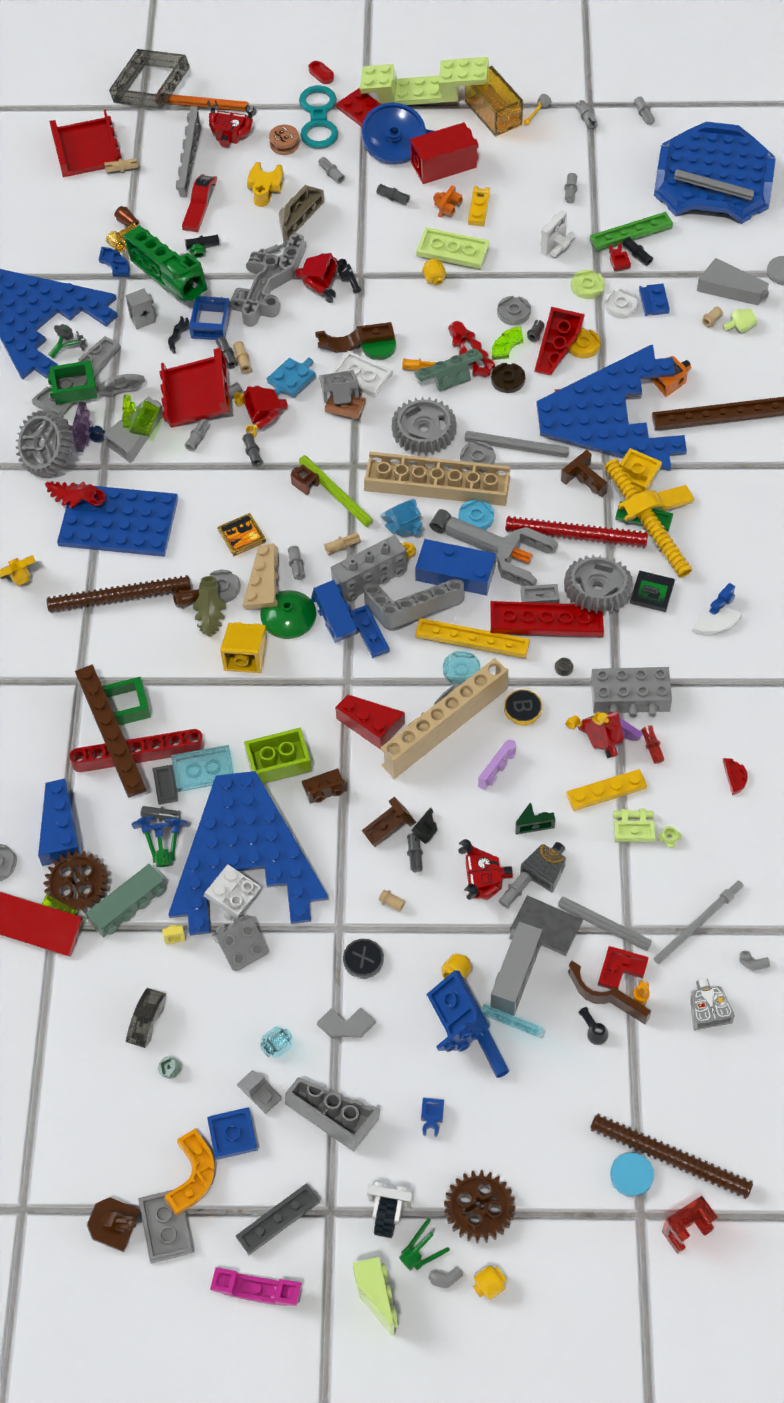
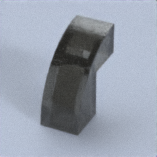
[126,988,166,1048]

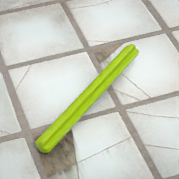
[299,455,373,527]

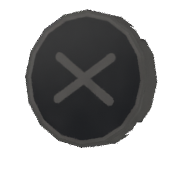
[343,938,384,979]

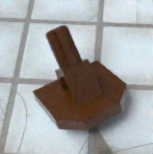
[86,1197,140,1252]

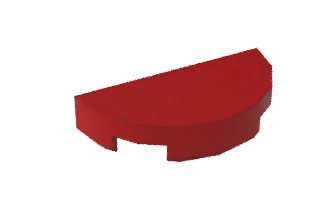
[723,758,748,795]

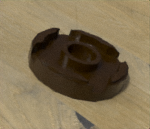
[491,363,526,393]

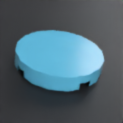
[458,500,494,530]
[610,1153,654,1197]

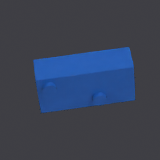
[415,539,496,596]

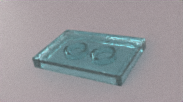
[171,745,234,792]
[481,1004,546,1039]

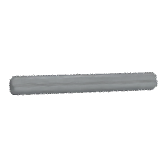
[674,170,754,200]
[558,897,652,951]

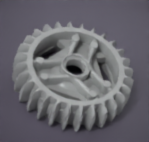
[391,396,457,456]
[15,410,74,477]
[564,554,633,614]

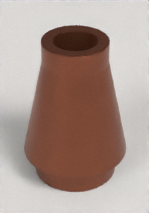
[114,206,139,229]

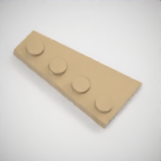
[242,544,278,610]

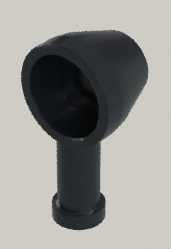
[338,263,361,293]
[578,1007,608,1045]

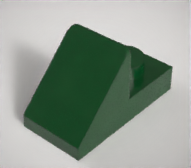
[515,802,556,835]

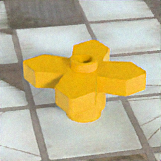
[0,555,36,586]

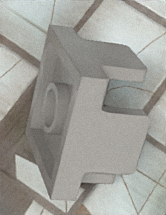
[319,370,359,404]

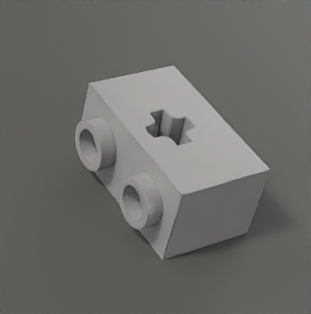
[125,288,156,330]

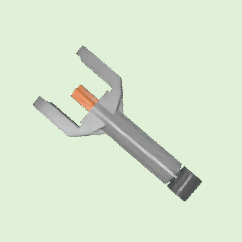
[429,509,558,586]

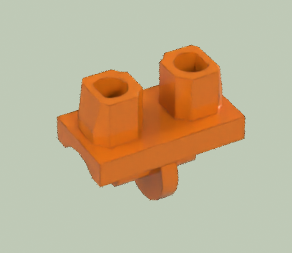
[433,185,462,218]

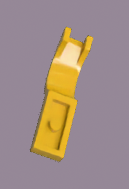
[617,485,695,521]

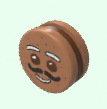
[269,124,299,155]

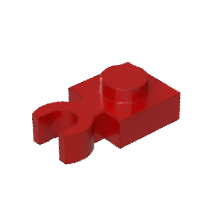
[609,243,631,271]

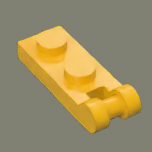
[468,186,490,226]

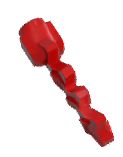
[448,321,495,377]

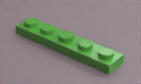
[590,212,673,251]

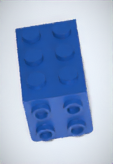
[426,971,490,1052]

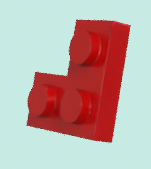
[598,946,649,990]

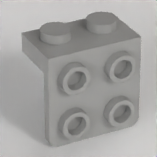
[212,914,269,971]

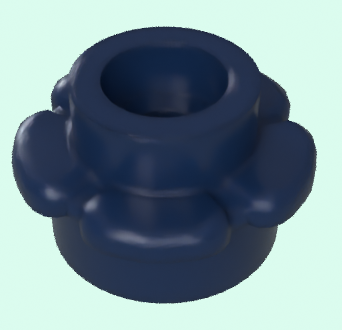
[88,425,105,442]

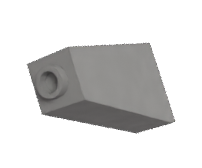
[697,258,769,305]
[103,396,163,463]

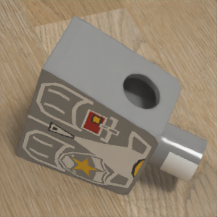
[690,978,735,1031]

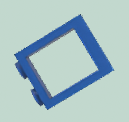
[189,296,231,340]

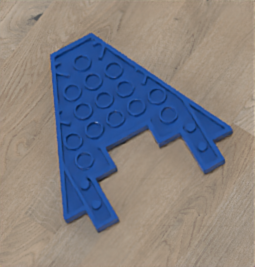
[0,269,118,380]
[536,345,687,471]
[168,771,328,936]

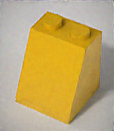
[220,622,267,673]

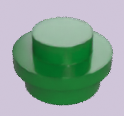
[189,244,206,258]

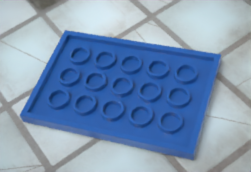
[57,484,178,557]

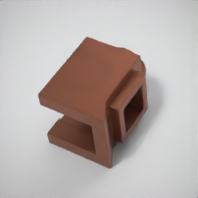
[291,464,319,495]

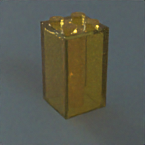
[465,66,523,137]

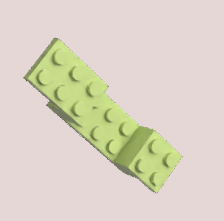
[360,57,489,105]

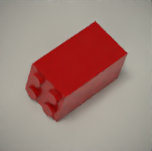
[410,122,479,184]

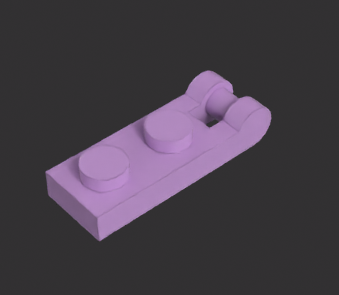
[478,740,516,790]

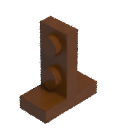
[561,450,608,497]
[362,796,416,847]

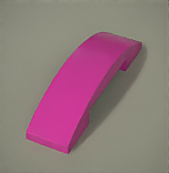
[210,1267,302,1306]

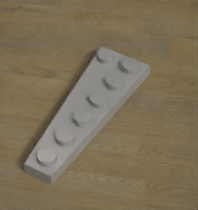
[176,106,201,197]
[32,336,120,416]

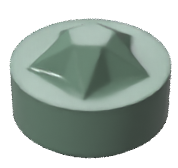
[158,1056,180,1079]

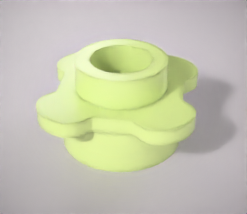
[658,826,682,848]

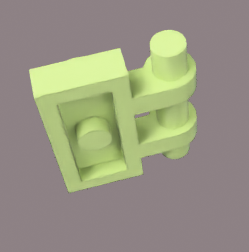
[613,809,655,842]

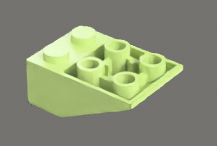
[353,1257,398,1336]

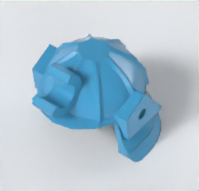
[380,499,423,536]

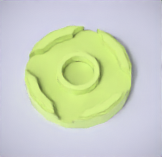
[571,270,605,299]

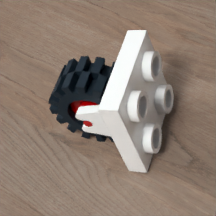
[367,1182,414,1238]

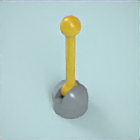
[524,94,551,125]

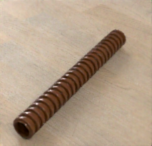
[46,575,191,613]
[590,1113,753,1199]

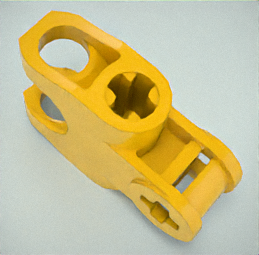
[247,162,283,207]

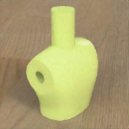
[723,308,757,333]

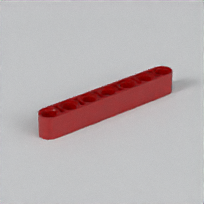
[69,729,204,772]

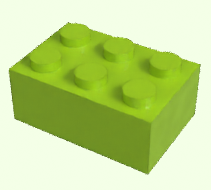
[244,727,312,784]

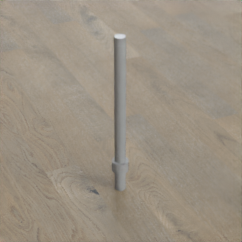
[653,880,744,964]

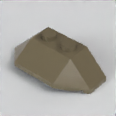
[279,185,324,242]

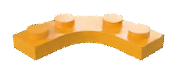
[164,1128,214,1216]

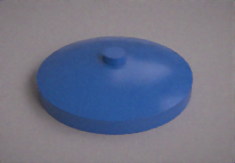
[361,102,426,164]

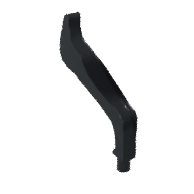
[168,316,190,354]

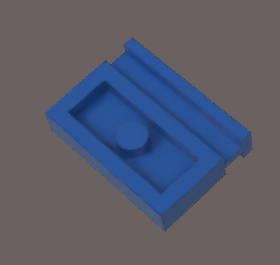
[639,283,670,316]

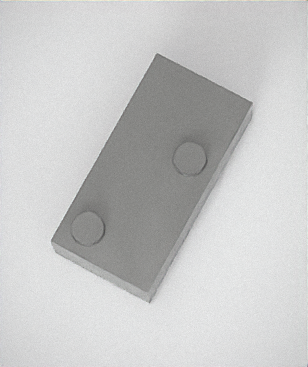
[490,922,543,1018]

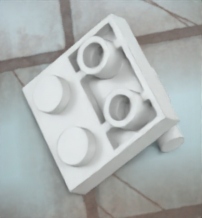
[540,210,575,257]
[204,865,261,921]

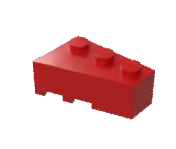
[335,694,405,750]

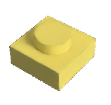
[162,925,186,945]

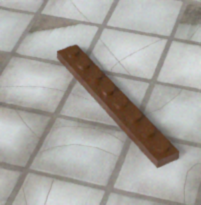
[652,397,784,430]
[75,664,146,798]

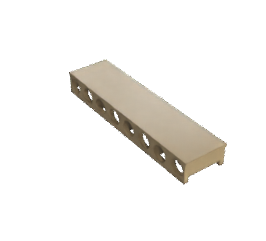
[364,452,510,506]
[381,658,508,779]

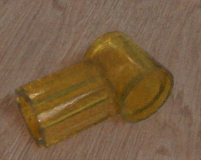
[106,223,137,253]

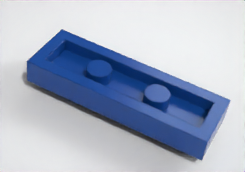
[350,605,389,658]

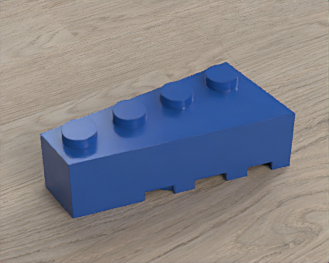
[38,778,81,866]

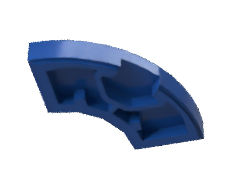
[99,247,130,277]

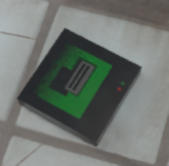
[630,570,675,612]

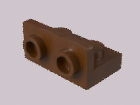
[301,768,346,804]

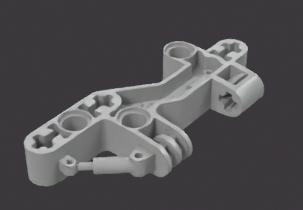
[230,233,305,327]

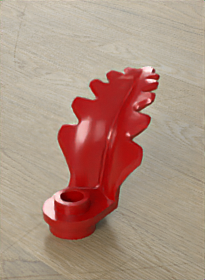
[45,481,105,508]

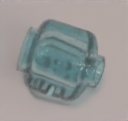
[260,1026,292,1058]

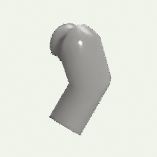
[739,951,770,971]

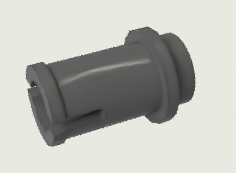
[527,320,545,342]

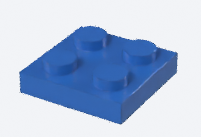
[207,1107,258,1160]

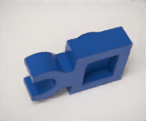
[709,582,735,615]
[421,1098,444,1137]

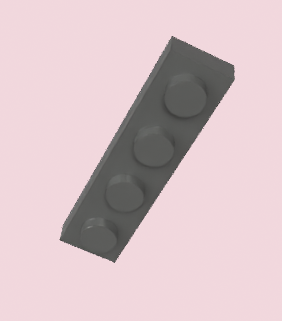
[236,1183,320,1255]

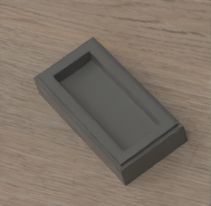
[152,765,178,805]

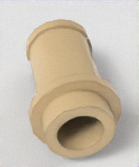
[702,306,723,327]
[379,890,406,912]

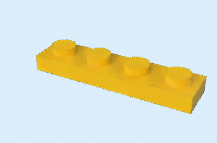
[566,769,647,811]

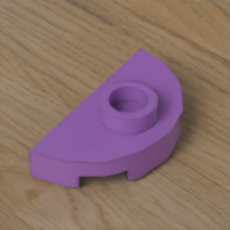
[619,717,643,741]

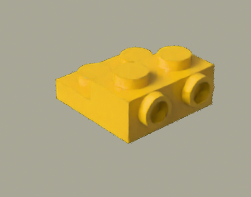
[615,448,662,493]

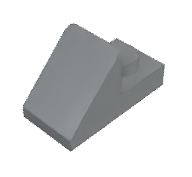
[237,1070,281,1114]

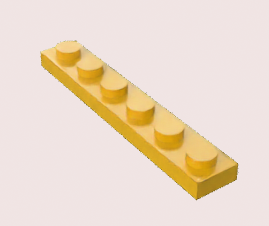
[415,618,530,659]

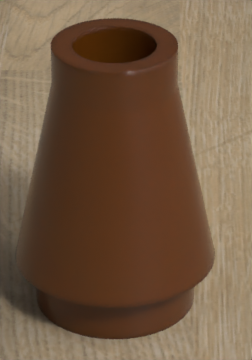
[173,589,199,608]

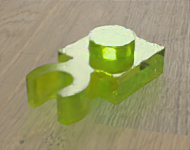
[122,395,136,428]

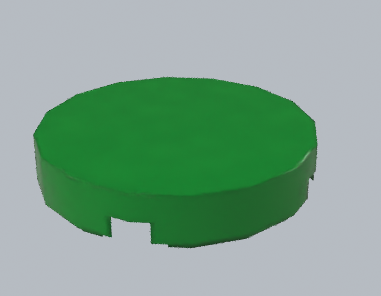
[362,338,396,360]

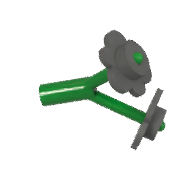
[48,324,86,358]

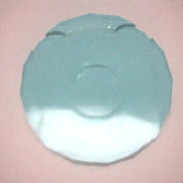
[443,651,480,685]

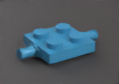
[267,357,316,398]

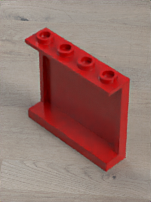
[49,110,122,177]
[159,347,231,428]

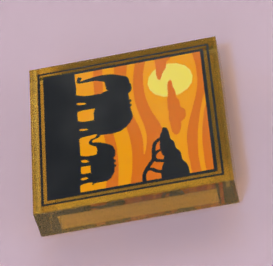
[217,513,266,557]

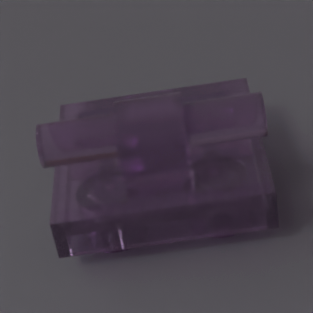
[66,402,93,452]

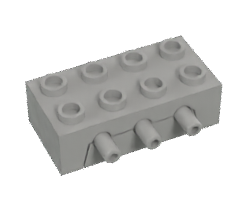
[331,534,407,601]
[591,667,672,717]

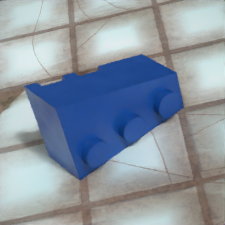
[311,580,358,643]

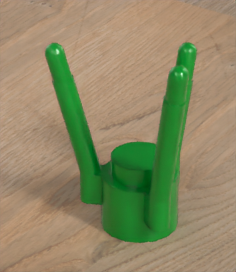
[399,1218,450,1271]

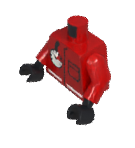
[207,100,257,147]
[295,253,347,303]
[458,839,513,900]

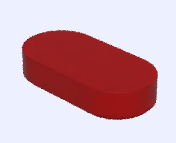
[308,61,334,84]

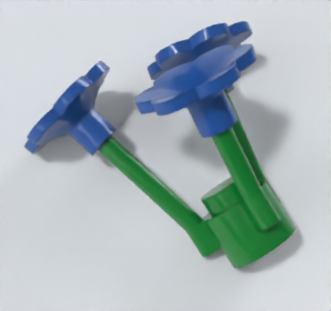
[131,816,189,867]

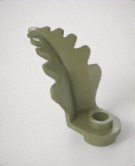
[193,576,226,636]

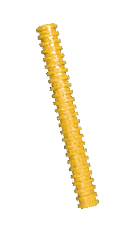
[604,459,692,578]

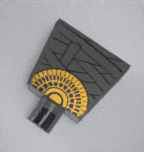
[520,842,566,893]

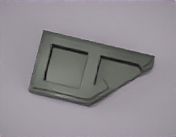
[411,807,437,844]

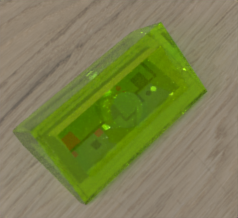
[129,400,160,437]

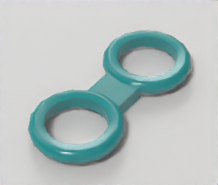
[299,85,338,149]

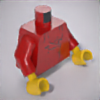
[234,386,287,438]
[565,711,624,758]

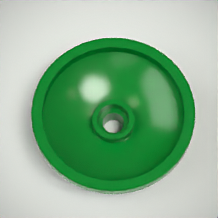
[260,590,316,639]

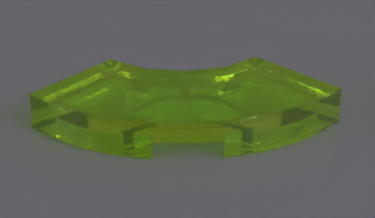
[492,326,523,360]

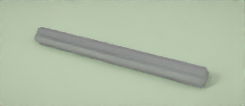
[464,431,569,457]

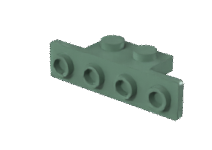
[414,349,483,391]

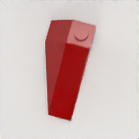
[534,307,585,376]

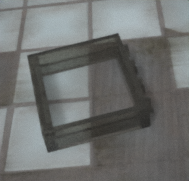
[109,49,190,109]

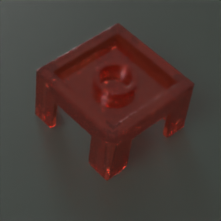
[662,1196,718,1254]

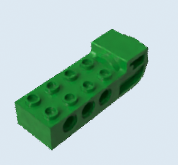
[123,225,208,301]

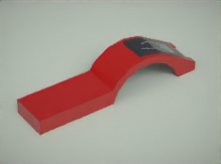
[182,174,217,232]

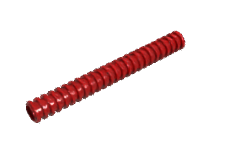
[505,516,648,548]

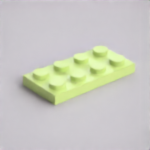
[416,227,490,269]

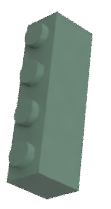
[86,864,167,938]

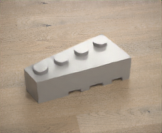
[285,1077,380,1152]

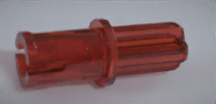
[641,725,664,764]

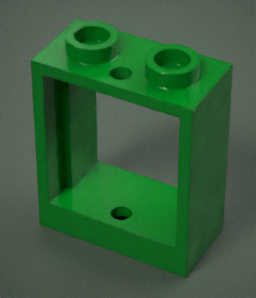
[47,360,98,405]
[102,676,151,726]

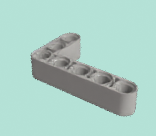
[364,579,464,629]

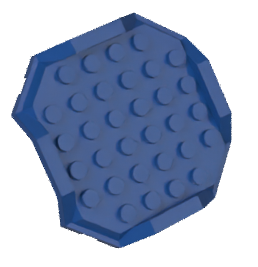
[654,121,776,224]

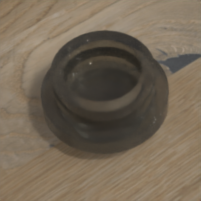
[554,658,574,676]

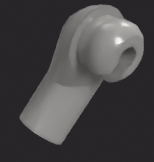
[428,1267,463,1288]

